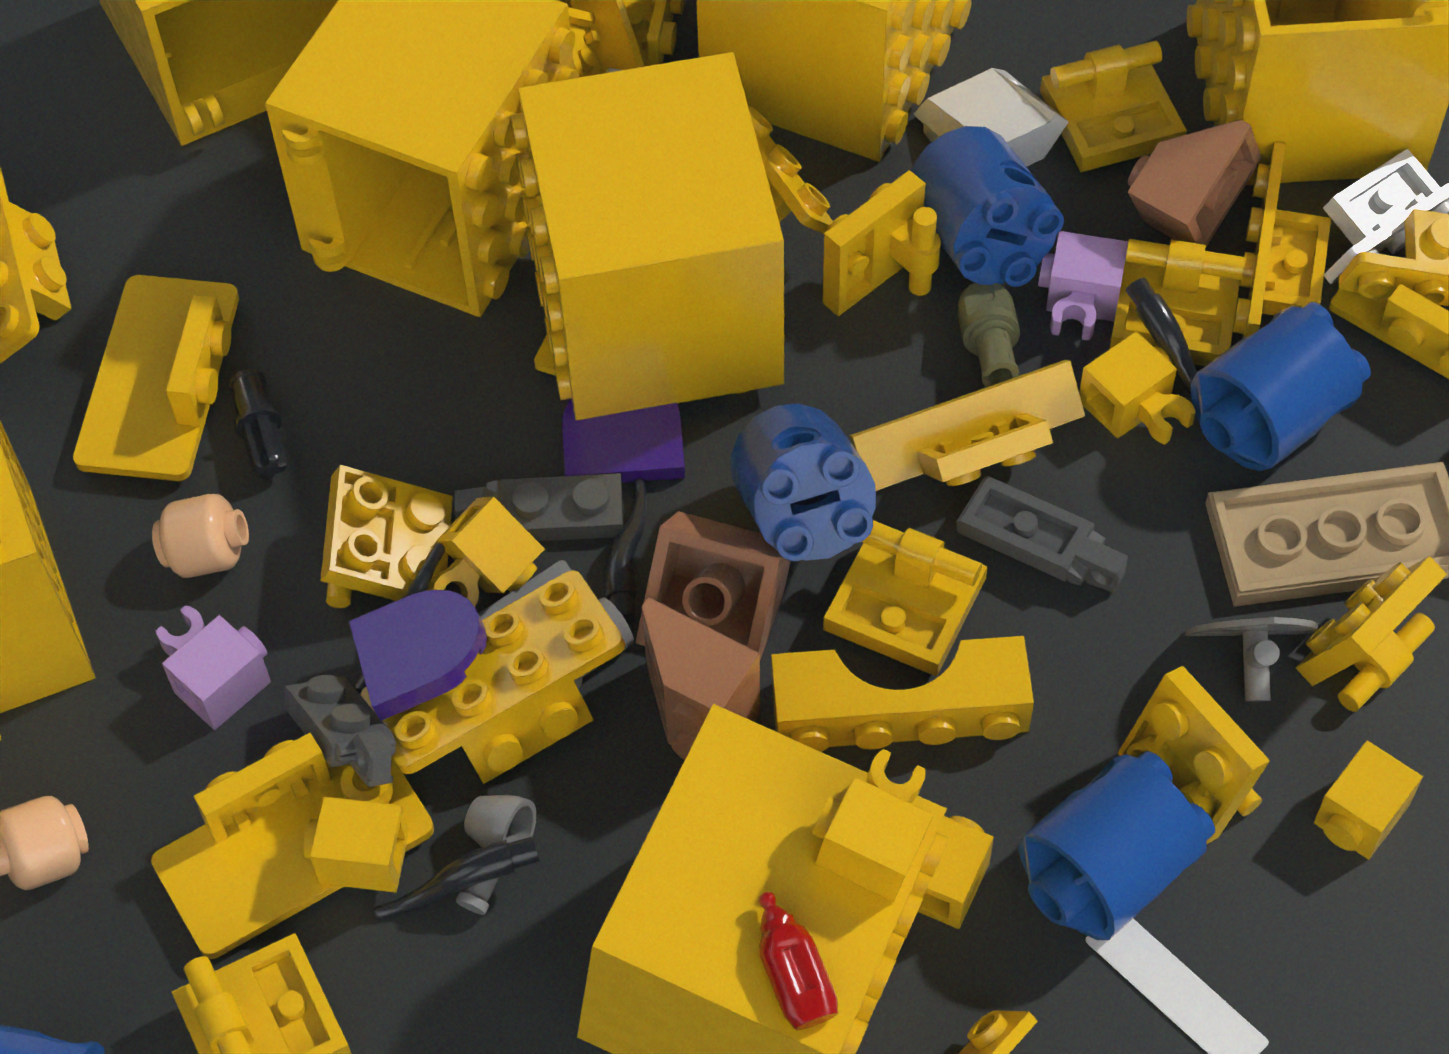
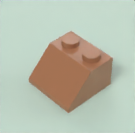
[1128,120,1262,247]
[635,511,791,660]
[642,597,760,760]

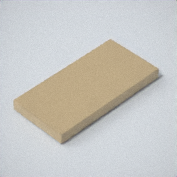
[1205,462,1449,607]

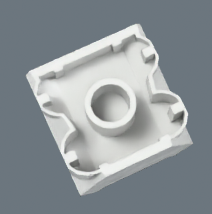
[913,68,1069,167]

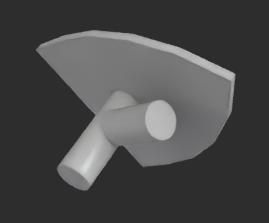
[1185,617,1318,702]

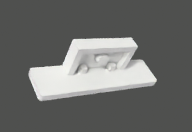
[1323,149,1449,285]

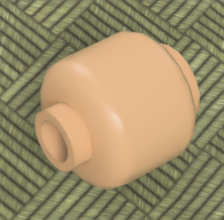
[152,494,249,578]
[0,796,89,890]

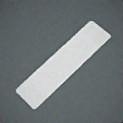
[1085,919,1269,1054]

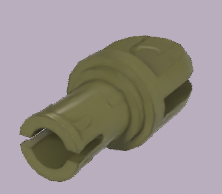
[958,283,1020,387]

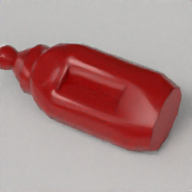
[758,892,838,1031]

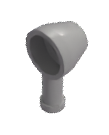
[456,795,536,915]

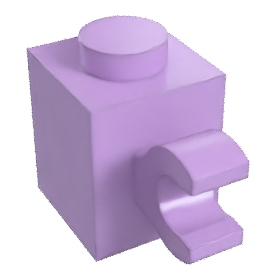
[1038,231,1128,340]
[155,605,271,730]

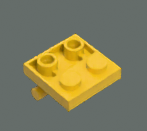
[1040,40,1187,172]
[823,170,941,317]
[1110,239,1246,366]
[320,465,453,608]
[823,520,987,676]
[1296,556,1447,712]
[1117,666,1270,845]
[172,933,352,1054]

